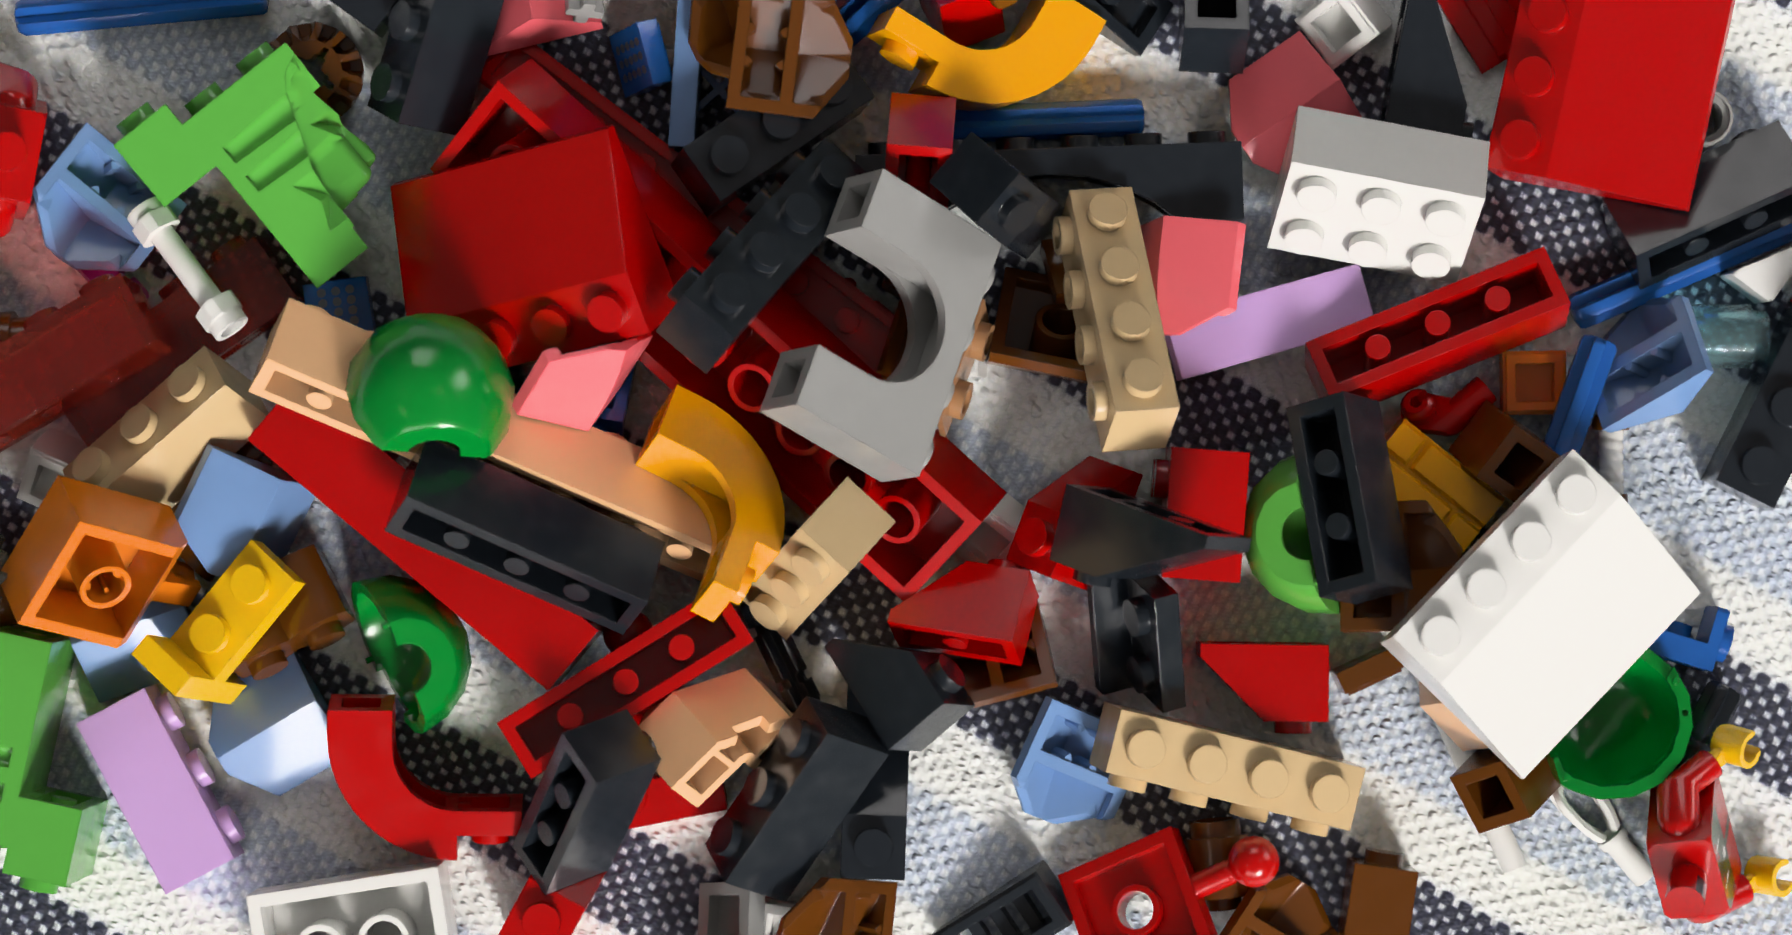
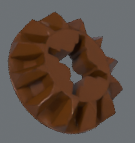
[269,21,364,117]

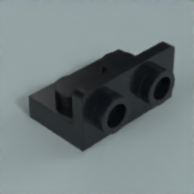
[1087,575,1186,713]

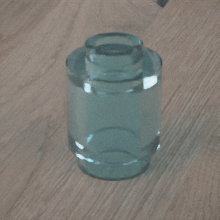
[1691,304,1770,368]

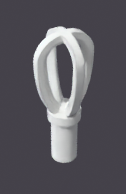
[1550,786,1654,887]

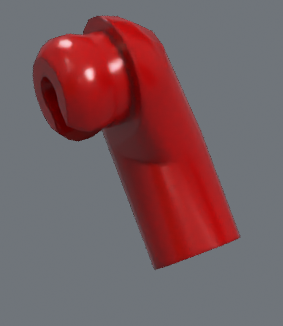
[1400,376,1497,437]

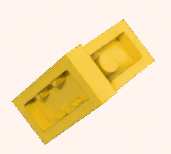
[131,539,306,704]

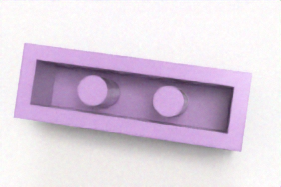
[76,685,245,894]

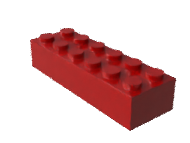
[247,404,605,691]

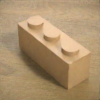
[62,345,269,508]
[743,477,896,640]

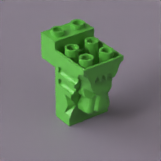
[113,41,376,289]
[0,624,108,894]

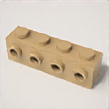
[1052,187,1180,452]
[1089,701,1366,837]

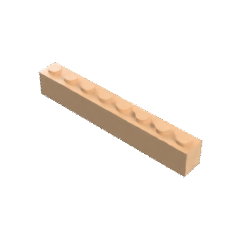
[248,298,712,581]

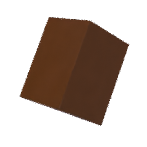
[986,267,1088,384]

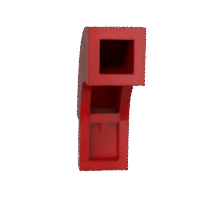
[327,694,523,861]

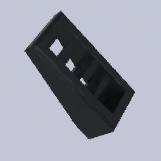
[932,860,1073,935]

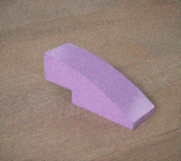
[1165,264,1374,381]

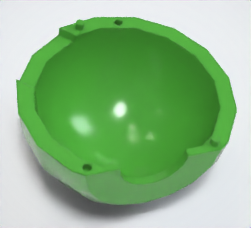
[1244,455,1340,614]

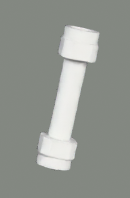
[127,197,248,341]

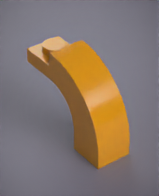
[867,0,1106,111]
[635,385,785,622]

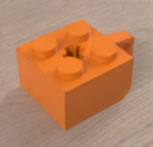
[0,475,201,648]

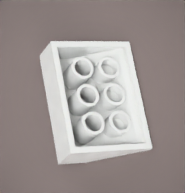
[1380,449,1701,779]

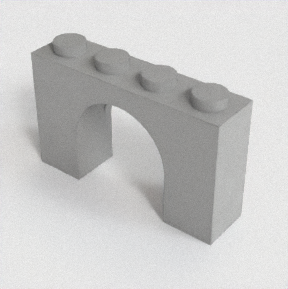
[760,168,1002,482]

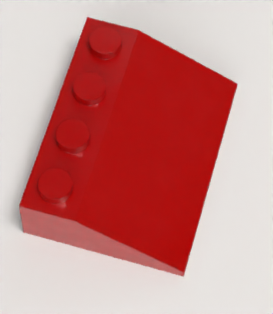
[1488,0,1736,212]
[390,124,676,367]

